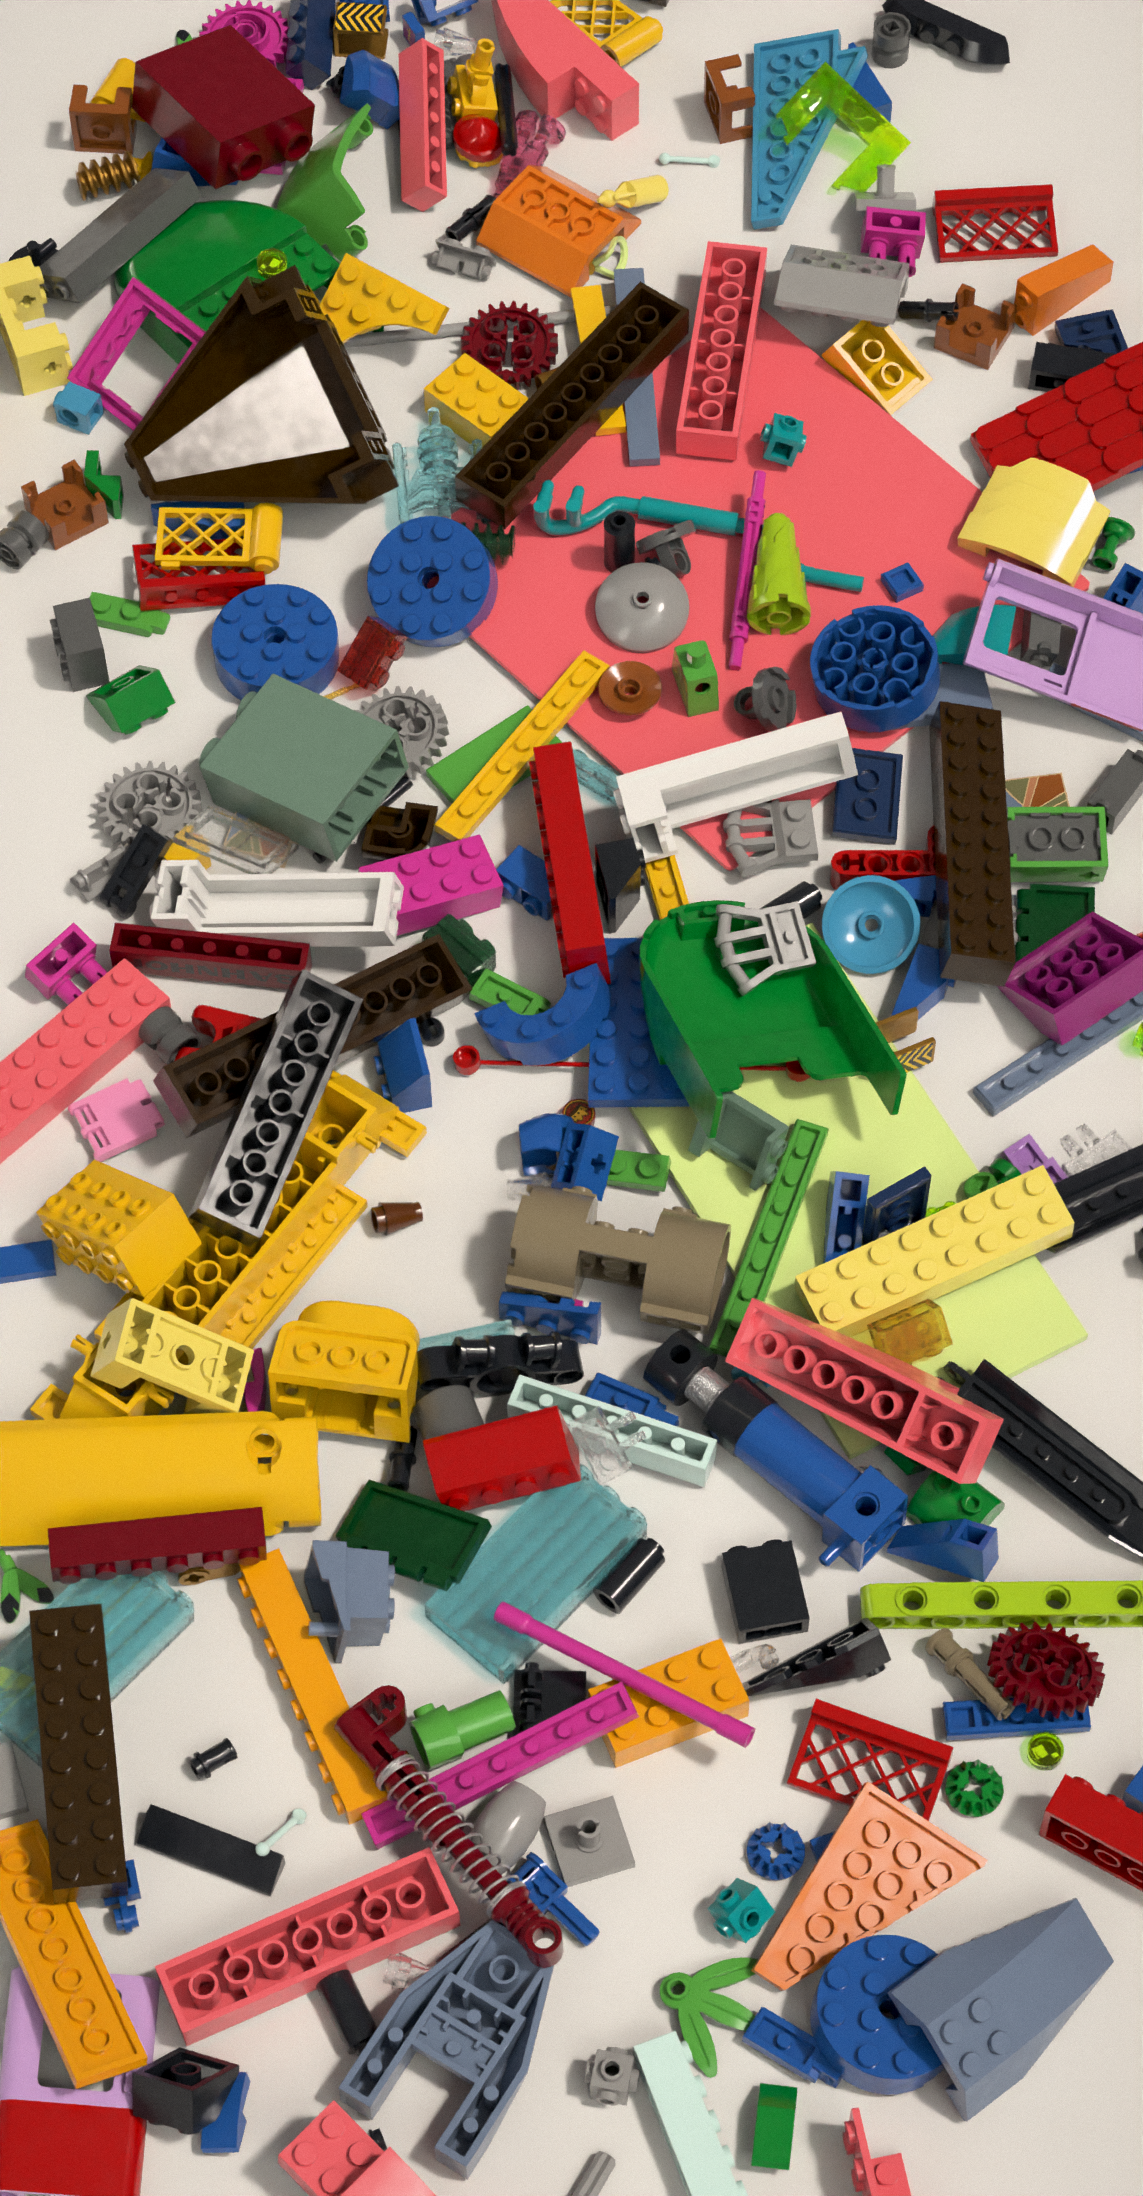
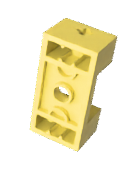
[0,256,73,396]
[91,1298,254,1414]

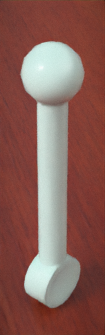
[659,153,720,168]
[255,1808,307,1856]

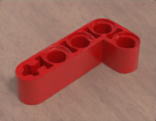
[829,825,936,890]

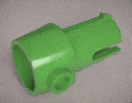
[409,1690,516,1771]

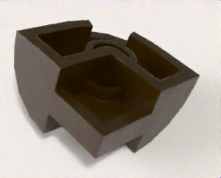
[361,802,438,861]

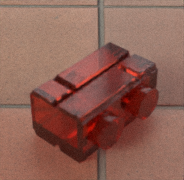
[337,616,407,691]

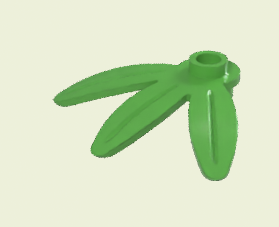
[660,1957,758,2078]

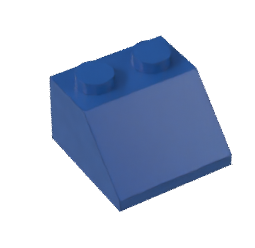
[373,1018,432,1113]

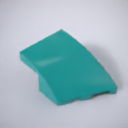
[933,605,1016,665]

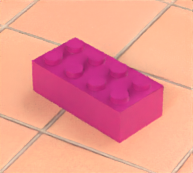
[358,834,504,936]

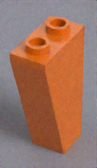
[1014,244,1114,336]

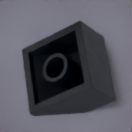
[595,838,646,933]
[133,2047,239,2135]

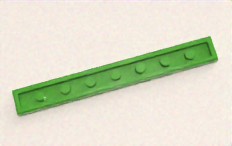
[710,1119,829,1357]

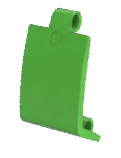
[277,103,373,261]

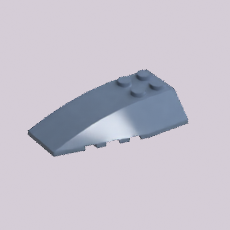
[888,1898,1114,2121]

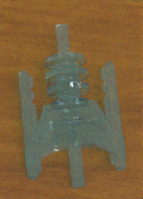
[392,407,491,524]

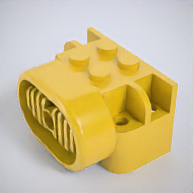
[268,1300,420,1443]

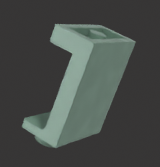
[688,1091,789,1191]

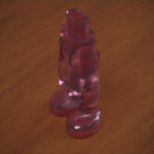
[493,110,566,199]

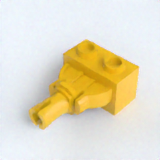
[447,38,498,121]

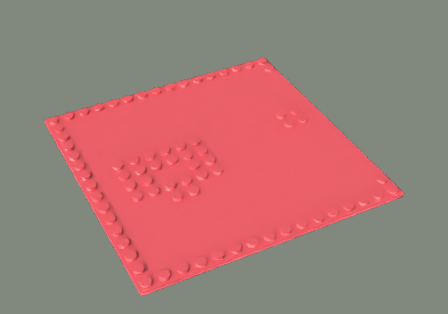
[427,308,1090,871]

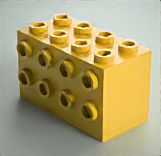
[36,1159,202,1297]

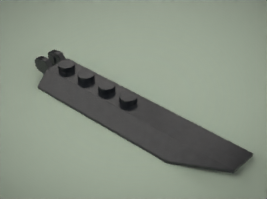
[1046,1144,1143,1254]
[935,1359,1143,1559]

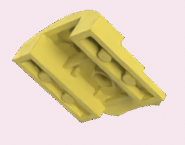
[957,457,1110,587]

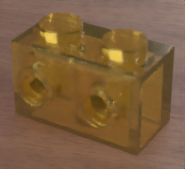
[867,1298,953,1365]

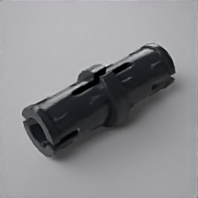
[445,195,495,242]

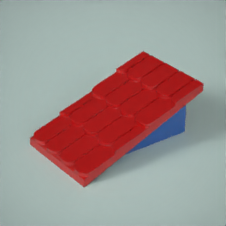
[970,342,1143,492]

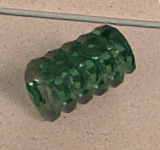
[461,522,516,565]

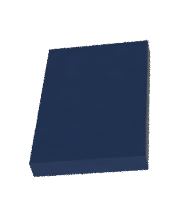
[831,748,903,845]
[862,1166,932,1246]

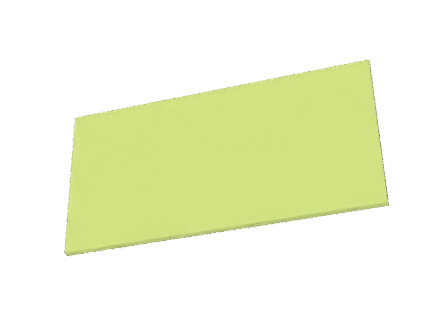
[588,923,1088,1460]

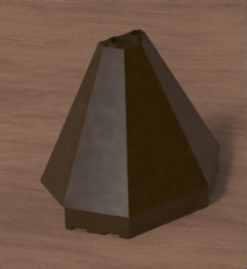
[124,265,399,504]

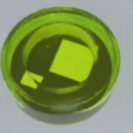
[257,248,287,279]
[1027,1732,1064,1771]

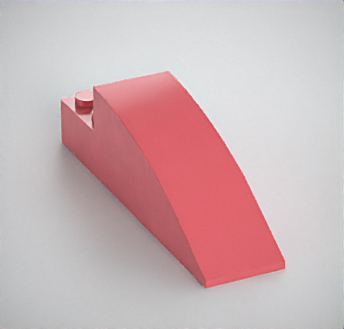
[491,0,639,141]
[725,1298,1004,1484]
[278,2100,436,2196]

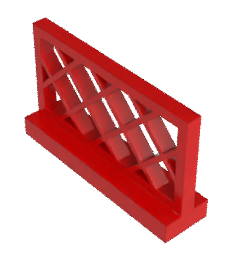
[932,184,1058,263]
[132,538,265,611]
[787,1699,954,1821]

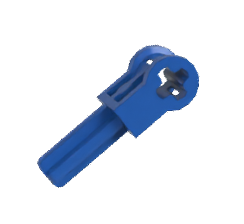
[507,1852,600,1946]

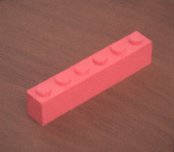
[398,38,447,212]

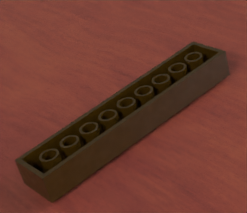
[455,281,689,529]
[929,701,1015,987]
[153,934,473,1138]

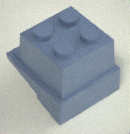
[304,1540,395,1663]

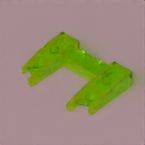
[775,62,911,192]

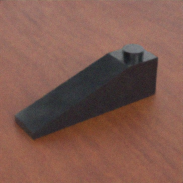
[742,1618,891,1697]

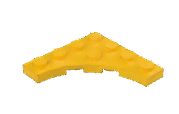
[320,253,450,344]

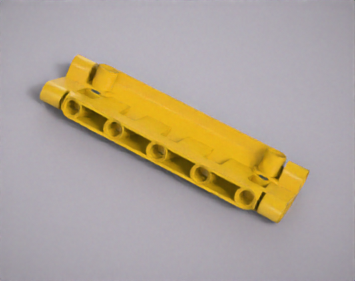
[0,1411,321,1546]

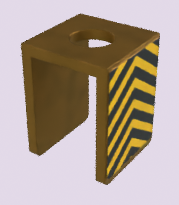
[333,2,389,59]
[875,1007,936,1073]

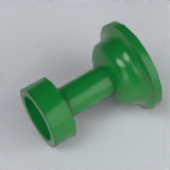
[1091,517,1136,571]

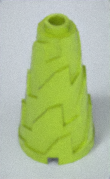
[747,513,811,635]

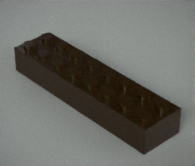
[29,1603,128,1904]

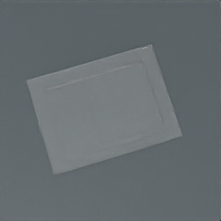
[173,806,299,874]

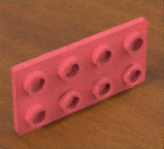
[843,2107,911,2196]

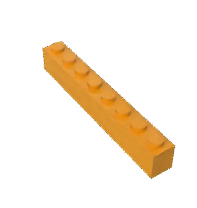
[237,1548,388,1825]

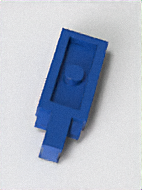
[585,1372,679,1427]
[742,2007,842,2088]

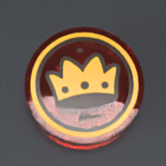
[562,1099,596,1126]

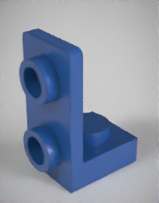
[411,0,479,27]

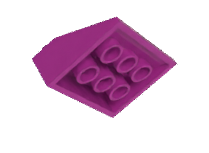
[997,911,1143,1045]

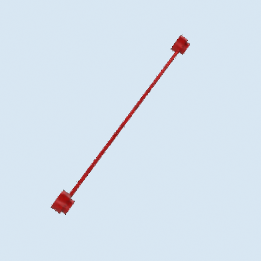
[453,1045,810,1082]

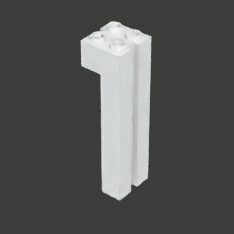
[613,712,858,863]
[149,860,404,947]

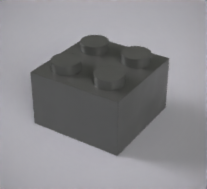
[49,597,110,692]

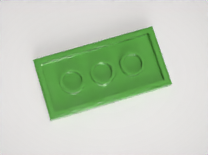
[426,705,562,804]

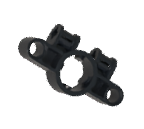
[417,1331,584,1396]

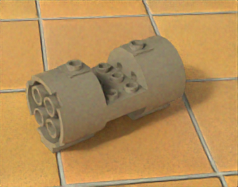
[505,1184,731,1335]

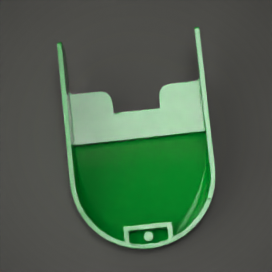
[114,200,384,365]
[639,900,907,1139]

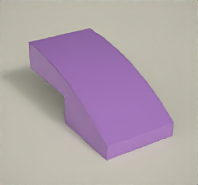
[1000,1133,1068,1184]

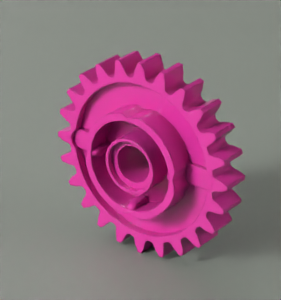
[199,0,289,67]

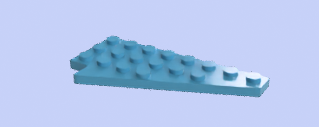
[751,29,868,230]

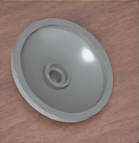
[595,562,689,653]

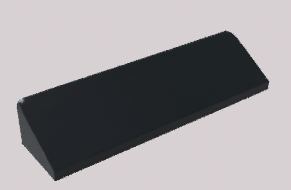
[137,1804,285,1897]

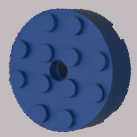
[367,516,498,647]
[212,584,339,700]
[810,605,940,732]
[810,1935,945,2095]

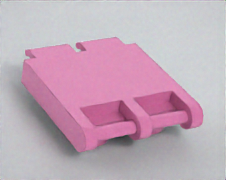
[68,1078,165,1162]

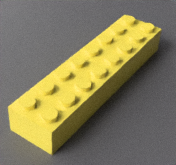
[795,1165,1075,1337]

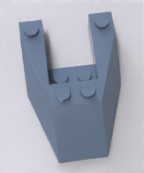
[338,1920,554,2180]

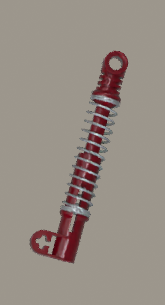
[334,1685,564,1968]

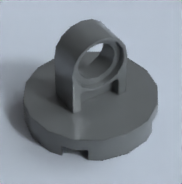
[635,519,697,578]
[734,666,797,731]

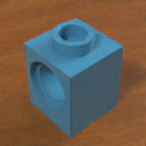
[53,382,104,435]

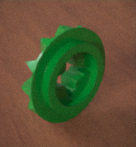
[945,1759,1004,1817]

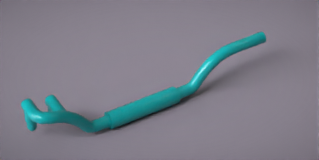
[533,480,864,592]

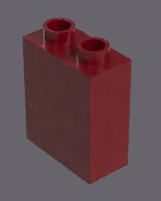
[132,25,315,189]

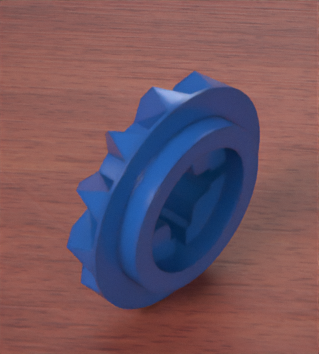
[747,1822,805,1880]

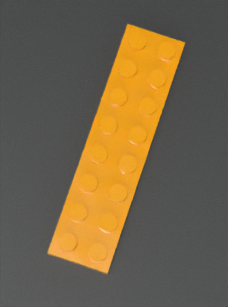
[0,1819,148,2089]

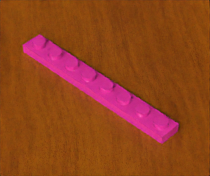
[361,1681,639,1849]

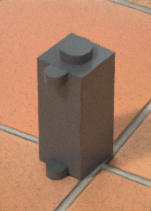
[1020,579,1061,667]
[1087,749,1143,835]

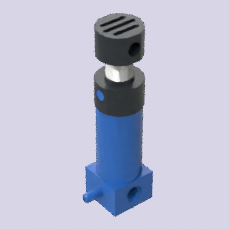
[643,1329,908,1572]

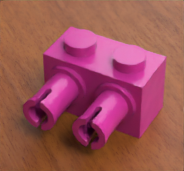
[861,206,926,277]
[25,922,107,1005]

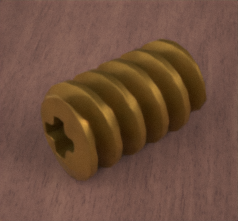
[76,151,140,201]

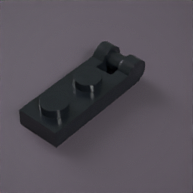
[99,824,173,919]

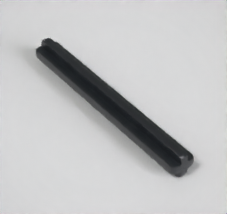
[494,63,518,157]

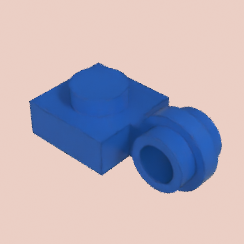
[103,1859,141,1933]

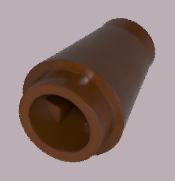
[371,1202,423,1236]

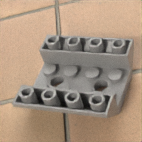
[774,244,909,327]

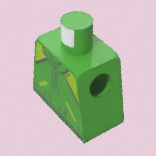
[672,640,719,717]

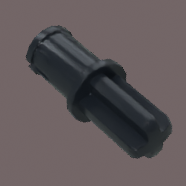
[898,299,959,323]
[387,1425,418,1492]

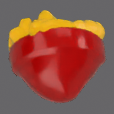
[452,114,504,168]

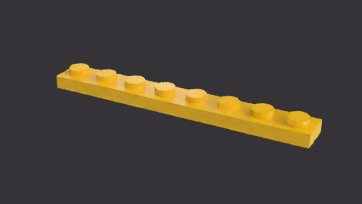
[435,650,609,842]

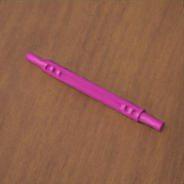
[728,470,766,671]

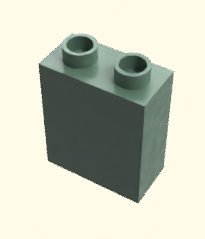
[199,674,409,862]

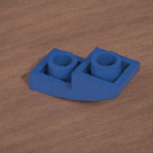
[201,2072,251,2153]

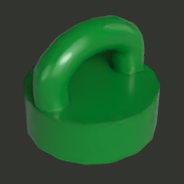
[988,1158,1021,1184]

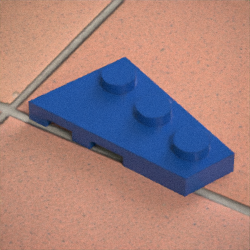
[498,1291,601,1345]

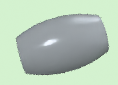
[471,1781,546,1875]

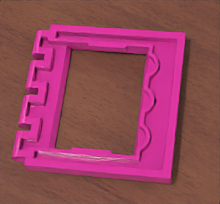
[67,277,206,431]

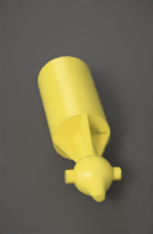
[597,175,669,208]

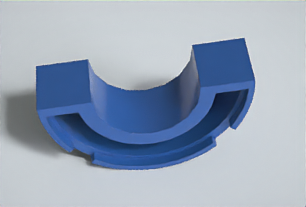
[474,963,610,1066]

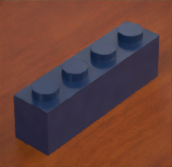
[286,0,335,90]

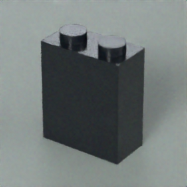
[721,1539,810,1644]

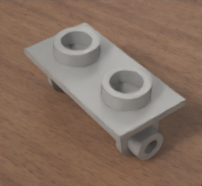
[432,238,496,280]
[70,843,130,902]

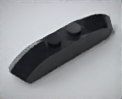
[882,0,1010,66]

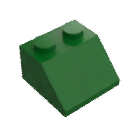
[86,665,176,735]

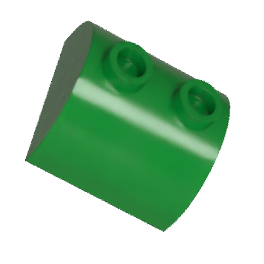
[906,1470,1005,1526]

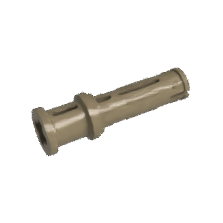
[925,1628,1015,1720]

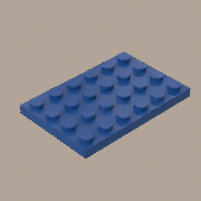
[588,938,690,1108]

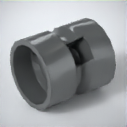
[871,12,911,69]
[0,510,49,570]
[138,1006,201,1065]

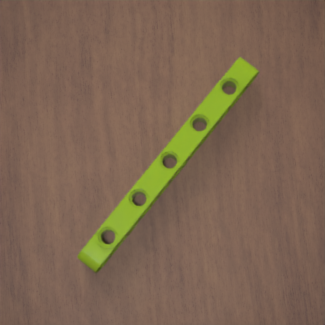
[860,1580,1143,1629]

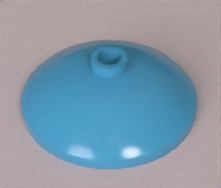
[822,875,920,974]

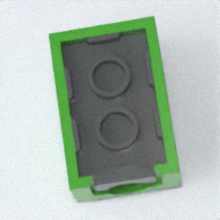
[1007,807,1109,882]

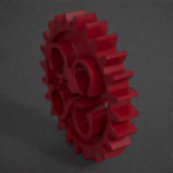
[461,301,558,390]
[987,1622,1105,1718]

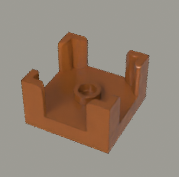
[704,54,755,144]
[69,84,137,154]
[934,283,1017,370]
[21,459,109,551]

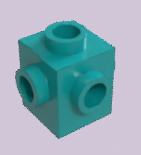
[760,413,807,467]
[707,1878,775,1943]

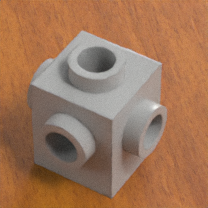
[584,2047,640,2106]

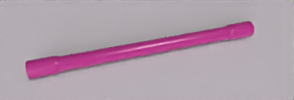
[493,1601,755,1748]

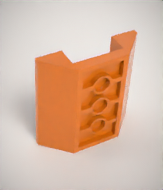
[476,165,641,298]

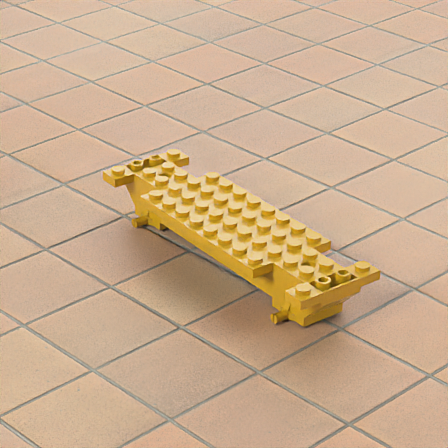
[30,1070,427,1420]

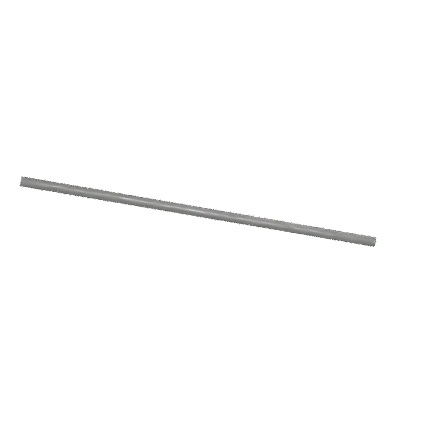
[344,305,616,348]

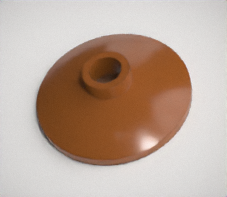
[598,661,662,716]

